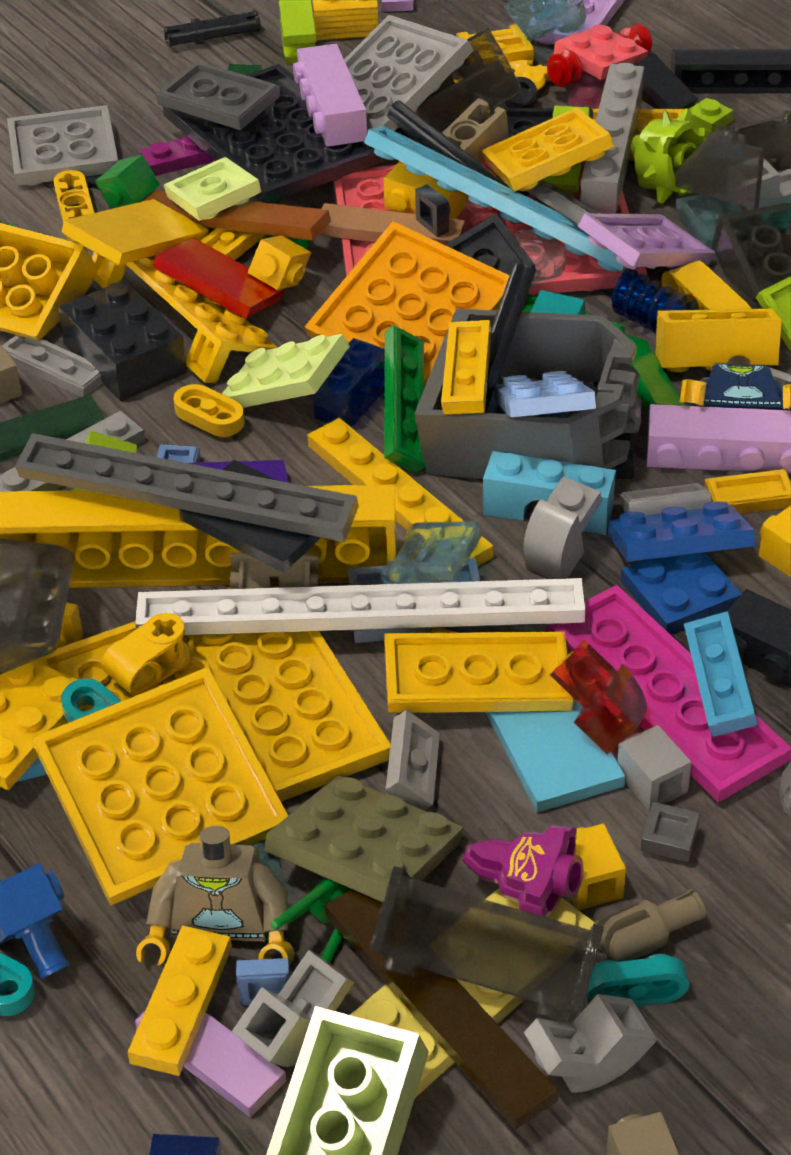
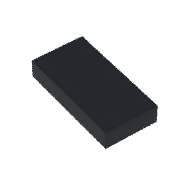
[633,53,698,110]

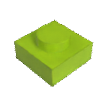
[690,98,733,135]

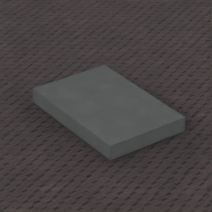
[156,61,281,130]

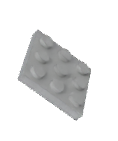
[7,105,118,186]

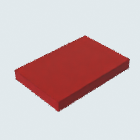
[153,238,285,319]

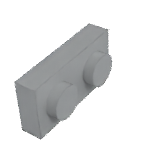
[385,710,440,810]

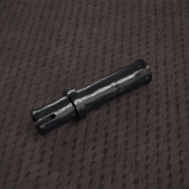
[163,10,261,47]

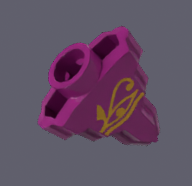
[462,825,584,921]

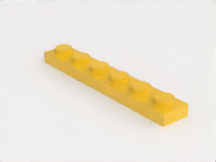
[307,418,493,566]

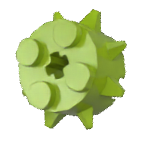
[630,109,713,204]

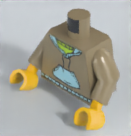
[136,826,295,966]

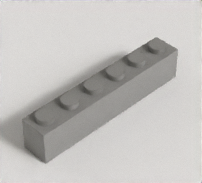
[580,63,644,214]

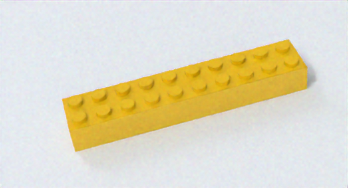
[0,484,397,589]

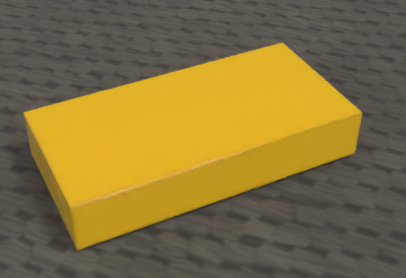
[704,469,791,514]

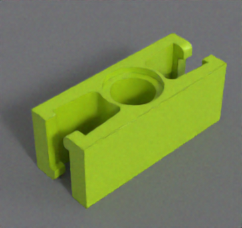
[279,0,316,65]

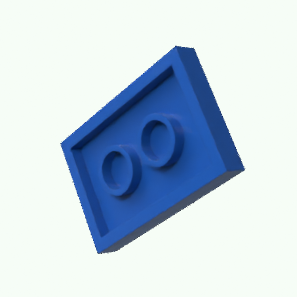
[608,502,755,562]

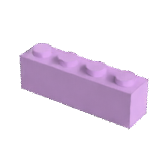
[293,43,367,147]
[647,404,791,474]

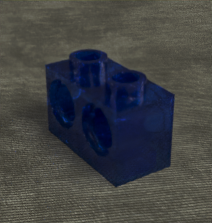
[313,338,385,428]

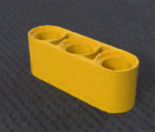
[661,260,751,310]

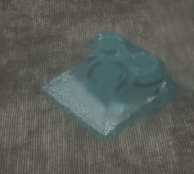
[503,0,586,41]

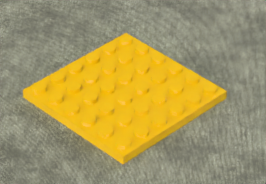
[34,579,391,802]

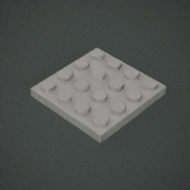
[344,15,474,133]

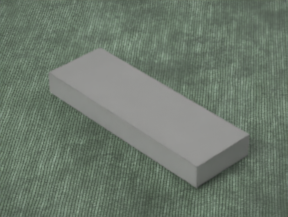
[2,335,103,398]

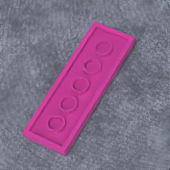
[546,585,791,803]

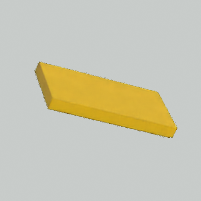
[61,199,209,265]
[384,632,573,713]

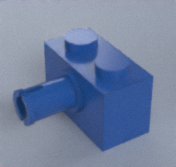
[0,863,70,979]

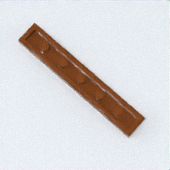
[141,190,331,241]

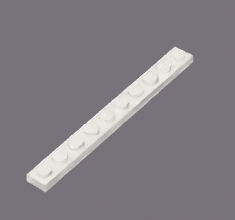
[135,578,585,636]

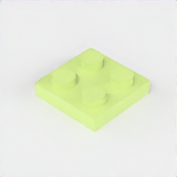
[164,157,262,221]

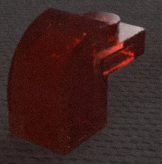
[550,640,647,755]

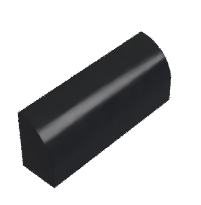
[671,49,791,94]

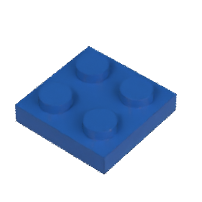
[620,552,741,634]

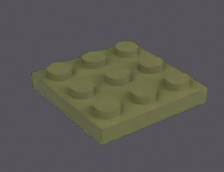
[264,775,464,907]

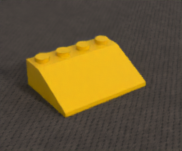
[0,223,98,341]

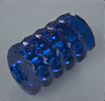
[612,268,697,333]

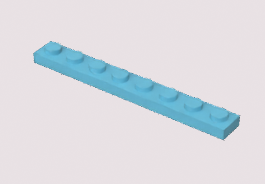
[364,125,627,272]

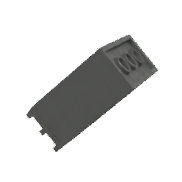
[415,308,642,479]

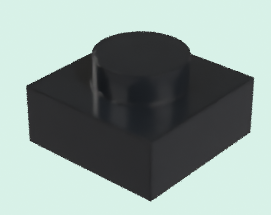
[415,184,451,237]

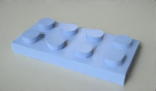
[494,371,596,417]

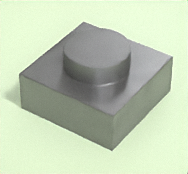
[640,802,700,862]

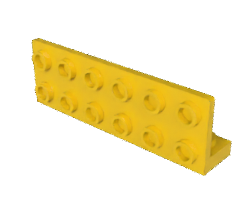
[92,252,278,384]

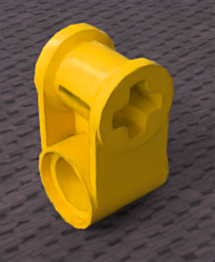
[102,613,191,696]

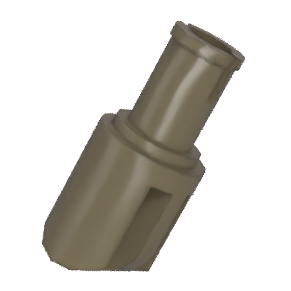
[590,889,706,962]

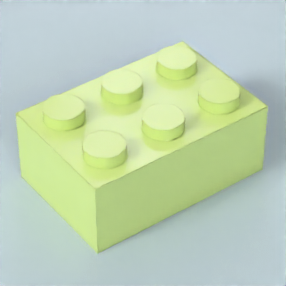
[266,1006,429,1155]

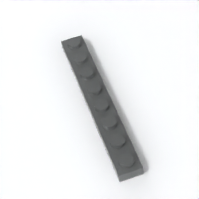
[15,433,359,542]

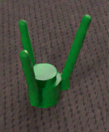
[265,877,351,963]

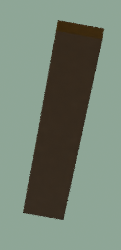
[325,889,559,1130]

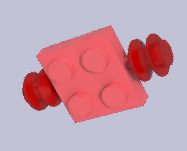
[547,24,652,87]

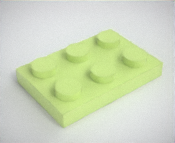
[222,334,350,408]

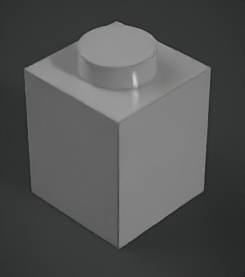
[617,725,691,812]

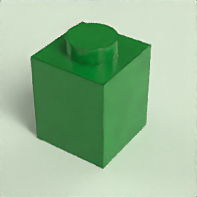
[95,154,160,209]

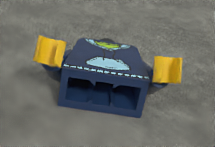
[679,355,791,411]

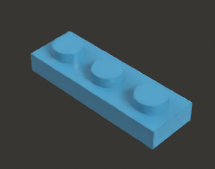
[684,611,758,737]

